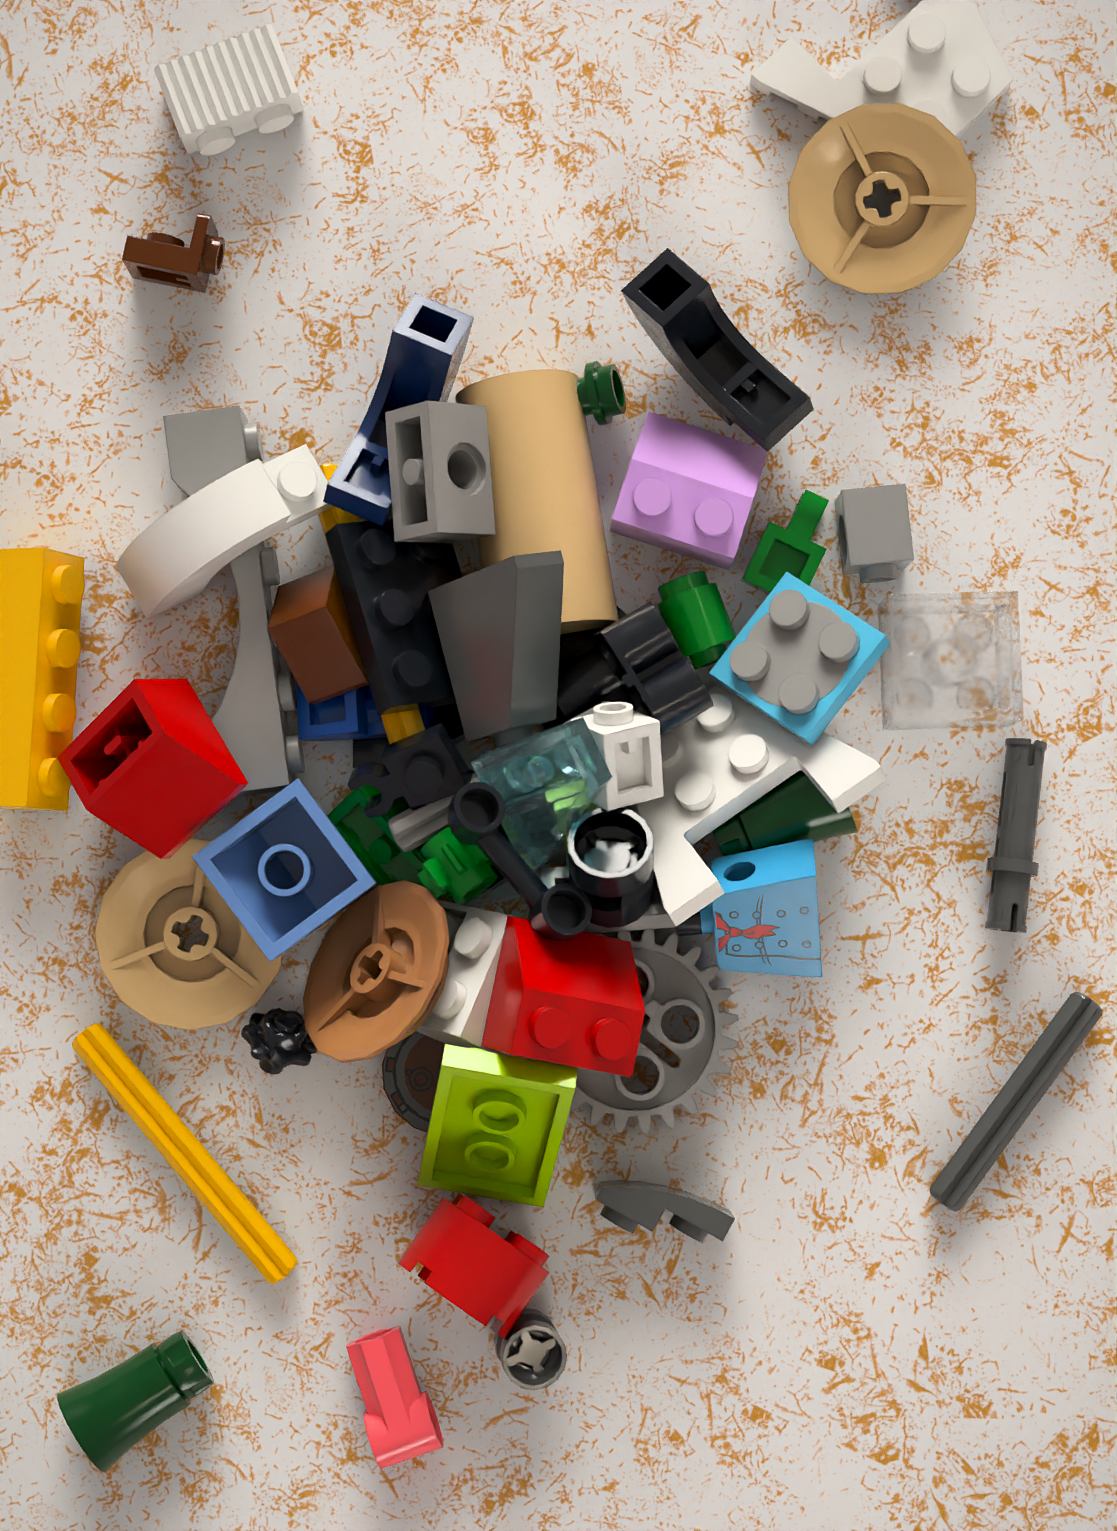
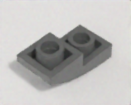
[594,1180,735,1243]

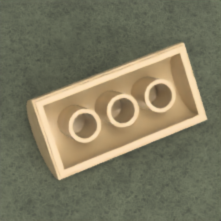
[455,369,619,635]

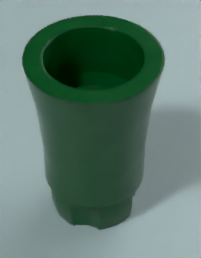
[713,770,857,856]
[57,1330,214,1472]

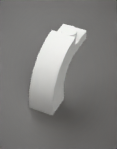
[115,444,332,620]

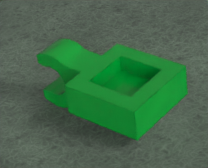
[740,490,829,594]

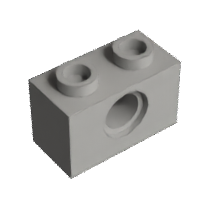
[385,401,496,544]

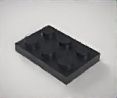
[325,519,463,715]

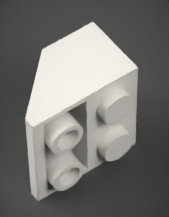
[416,900,516,1057]

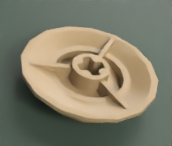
[788,103,976,295]
[94,837,284,1030]

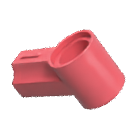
[346,1326,444,1469]

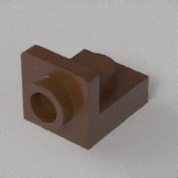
[122,213,225,293]

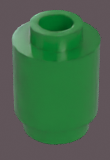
[657,570,736,670]

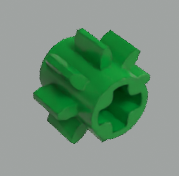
[417,827,497,905]

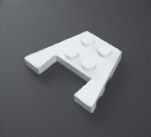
[750,0,1014,138]
[636,683,886,927]

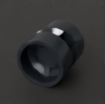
[567,807,654,928]

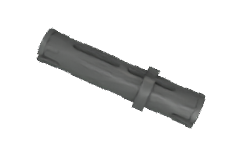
[985,738,1047,933]

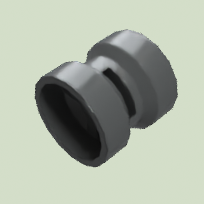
[494,1308,567,1390]

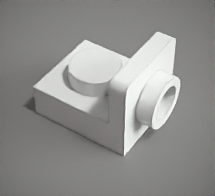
[571,702,664,811]

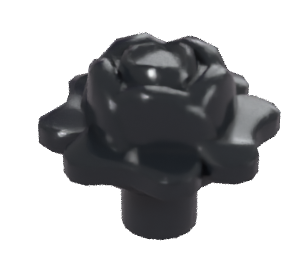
[241,1008,318,1074]

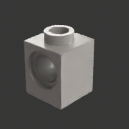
[834,484,914,583]

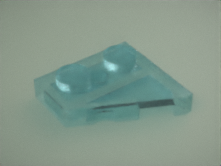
[471,717,612,871]

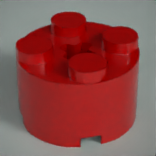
[397,1193,549,1339]

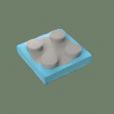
[709,572,891,746]

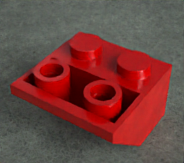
[57,678,249,859]

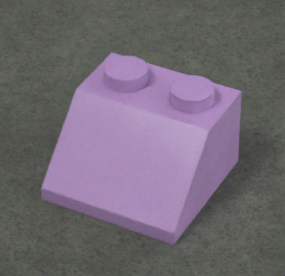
[610,412,767,570]

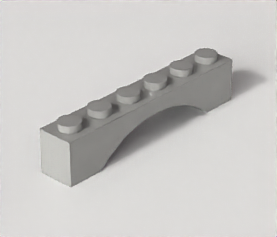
[163,405,305,797]

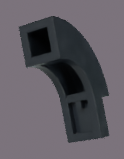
[621,248,814,452]

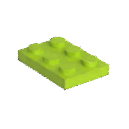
[417,1044,578,1208]

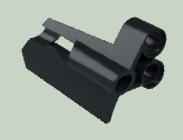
[353,601,714,773]

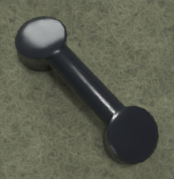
[447,782,592,941]

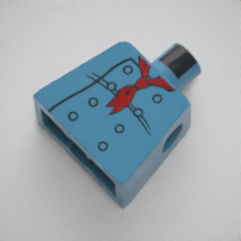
[675,839,822,977]

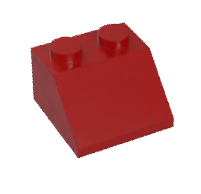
[481,916,645,1078]

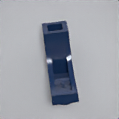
[323,293,474,527]

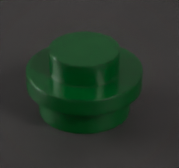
[577,361,626,425]

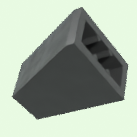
[428,550,564,748]

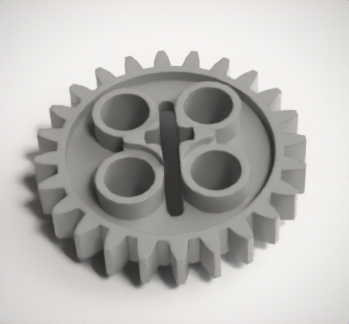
[555,929,739,1134]

